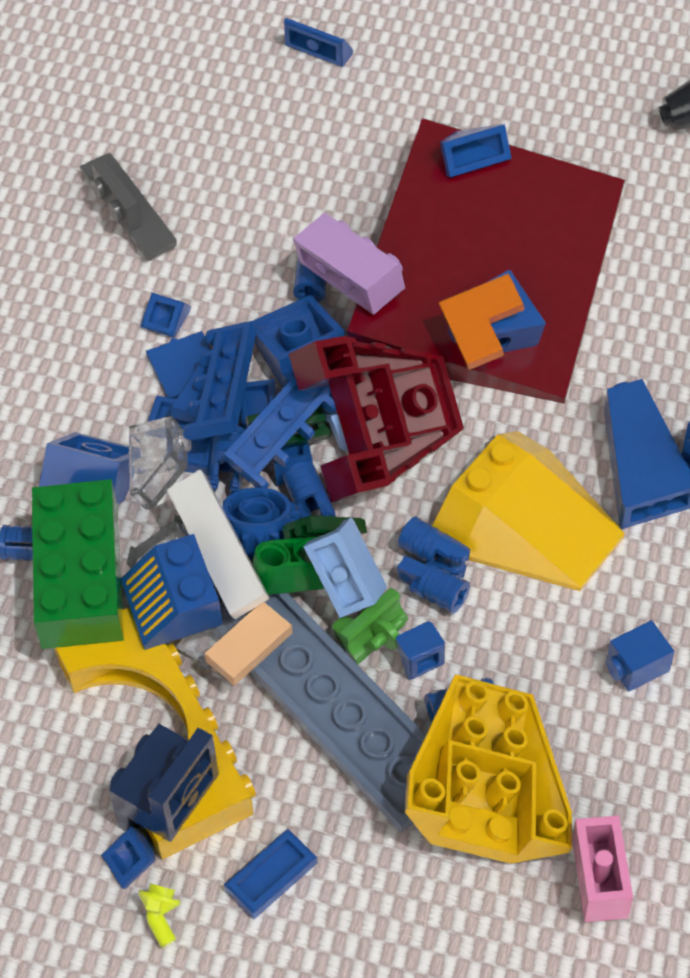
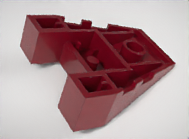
[289,336,464,503]

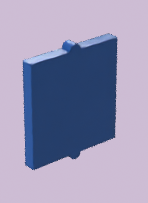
[146,331,212,399]

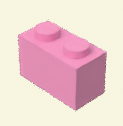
[572,815,633,922]

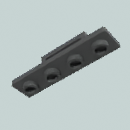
[80,153,177,260]

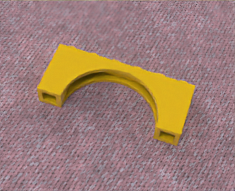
[54,607,256,860]

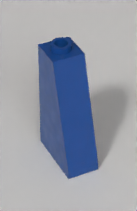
[604,379,690,529]

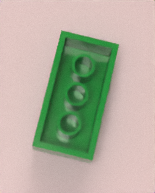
[32,479,124,649]

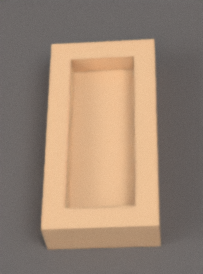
[204,602,293,686]

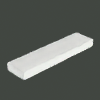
[167,469,270,619]

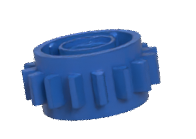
[222,487,300,559]

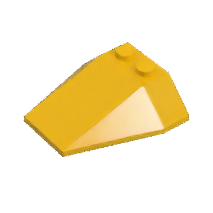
[432,431,625,591]

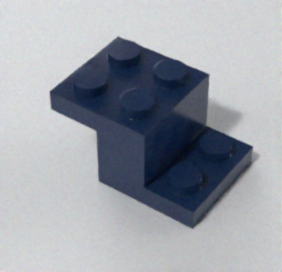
[109,723,219,842]

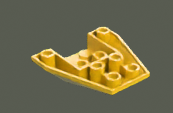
[405,674,572,864]

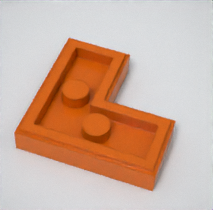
[439,273,524,370]

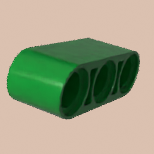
[252,536,325,595]

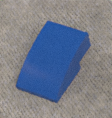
[252,295,346,399]

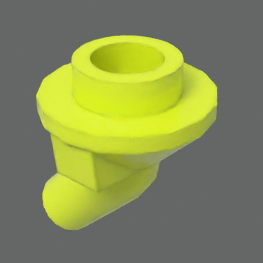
[138,883,181,948]

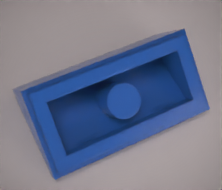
[284,18,353,67]

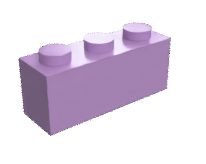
[293,213,405,315]

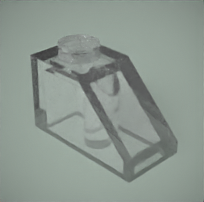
[129,416,191,510]

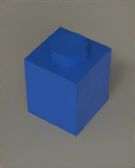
[606,620,675,692]

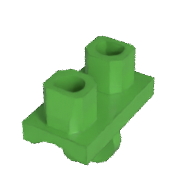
[332,588,409,665]

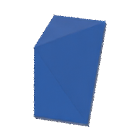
[440,124,512,177]

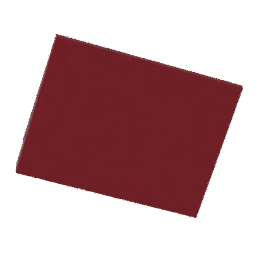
[347,118,625,404]

